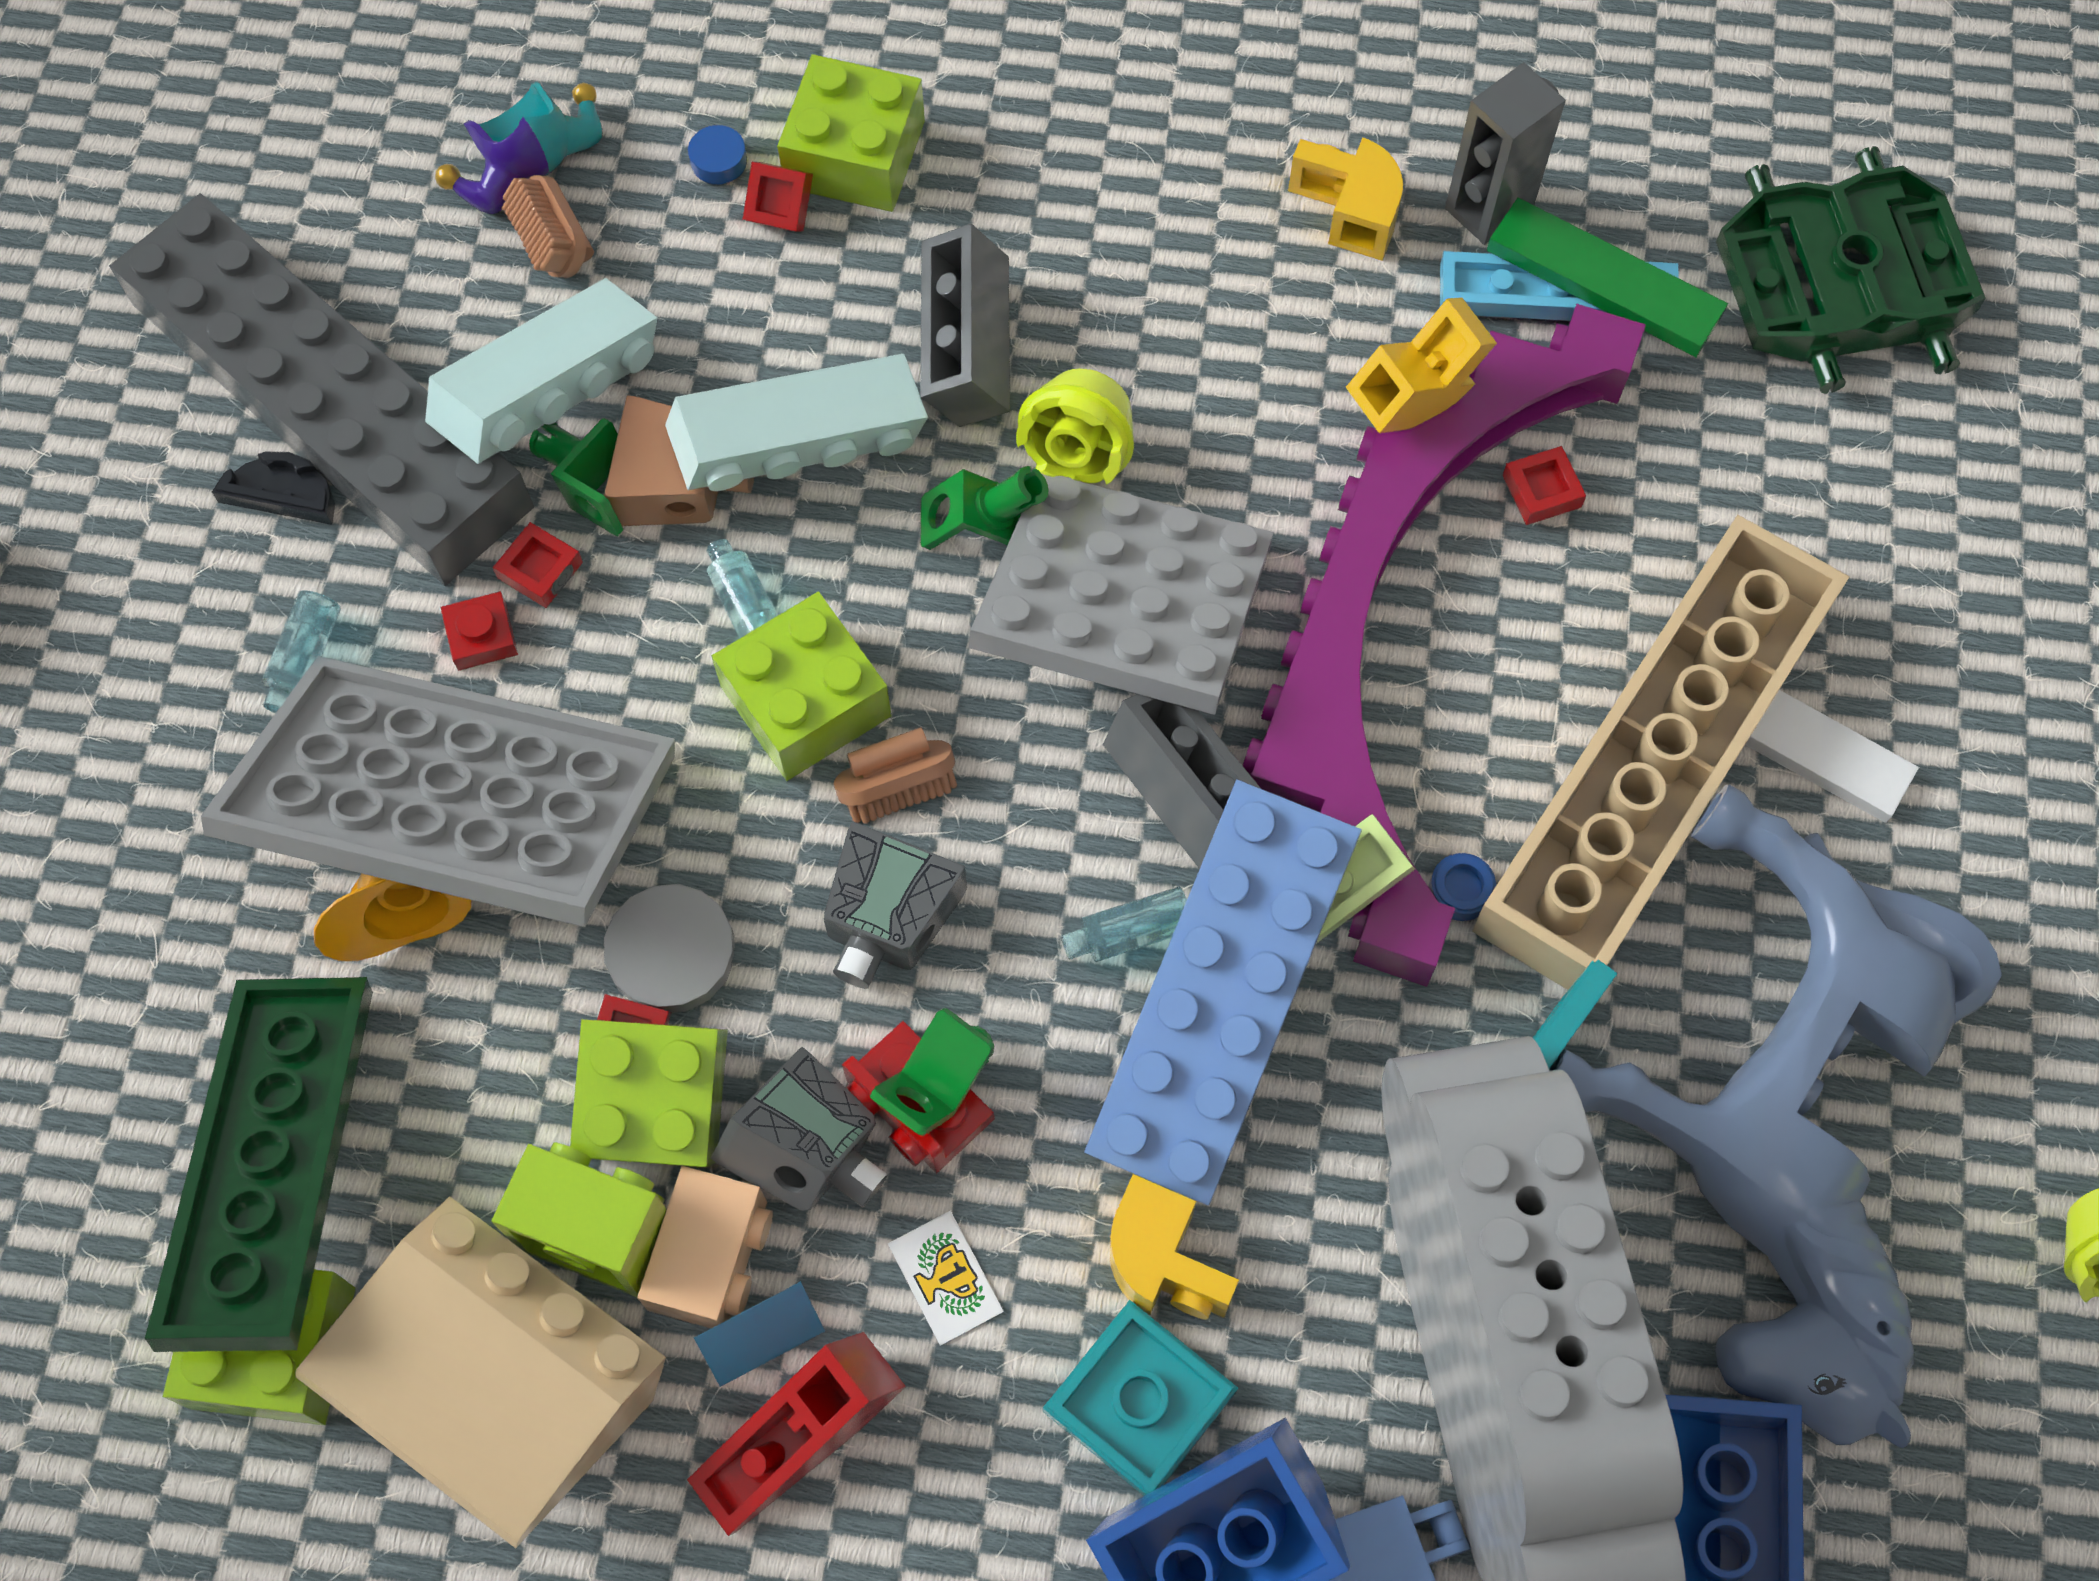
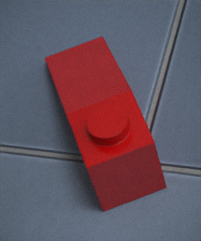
[687,1332,906,1536]

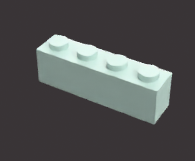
[425,278,658,464]
[665,353,928,491]

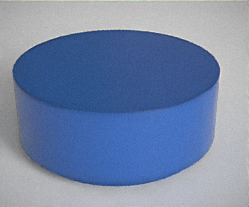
[688,125,747,184]
[1429,853,1496,921]

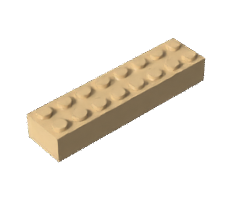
[1472,514,1850,990]

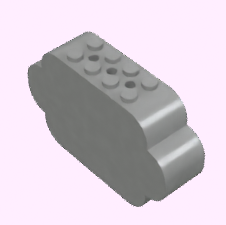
[1382,1036,1686,1581]

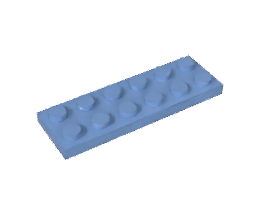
[1084,779,1362,1206]

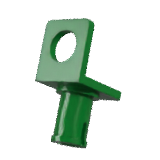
[529,418,624,537]
[920,466,1049,550]
[870,1008,995,1136]

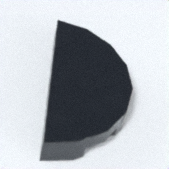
[212,451,335,525]

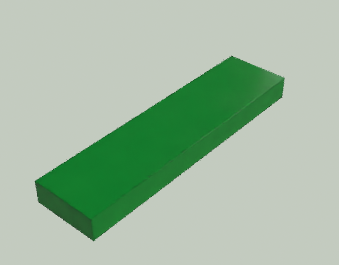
[1486,197,1728,358]

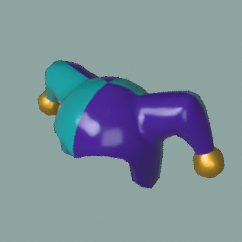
[435,81,603,214]

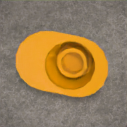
[313,873,471,961]

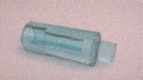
[706,539,778,638]
[261,590,341,713]
[1061,886,1187,963]

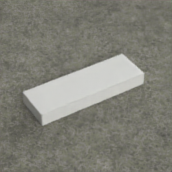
[1745,690,1919,823]

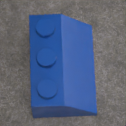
[1665,1394,1804,1581]
[1086,1417,1351,1581]

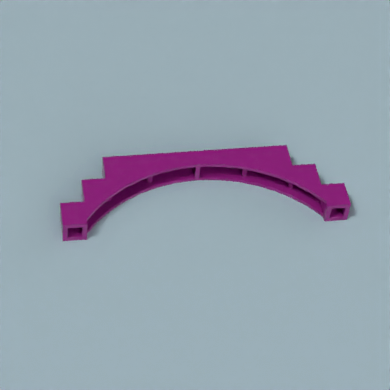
[1243,304,1646,987]

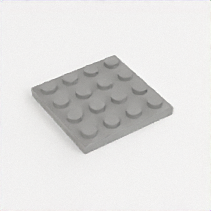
[968,474,1274,715]

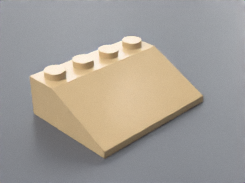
[296,1197,666,1548]

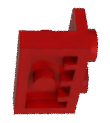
[842,1021,995,1174]

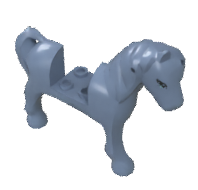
[1549,784,2002,1448]

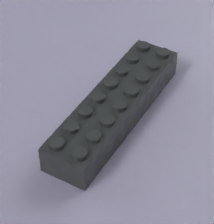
[109,193,534,586]

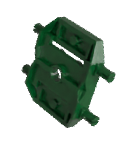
[1716,146,1986,394]

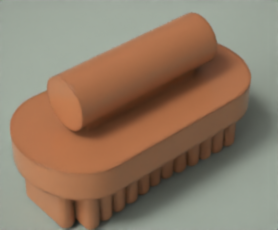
[502,175,594,278]
[833,727,957,824]

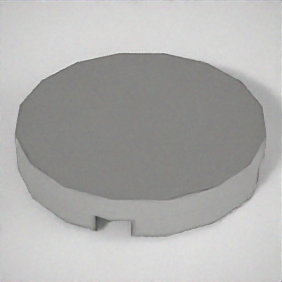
[604,884,735,1013]

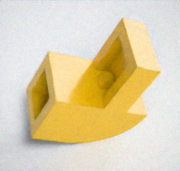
[1288,137,1403,261]
[1346,297,1497,433]
[1109,1174,1239,1320]

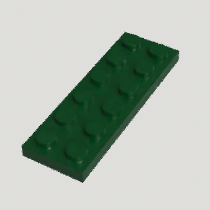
[145,977,373,1352]

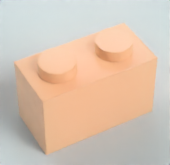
[637,1166,773,1328]

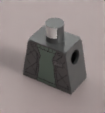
[824,821,967,989]
[711,1047,888,1211]

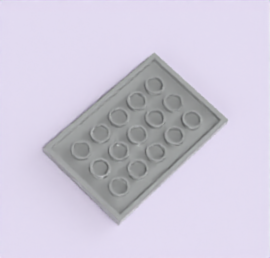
[201,656,675,927]

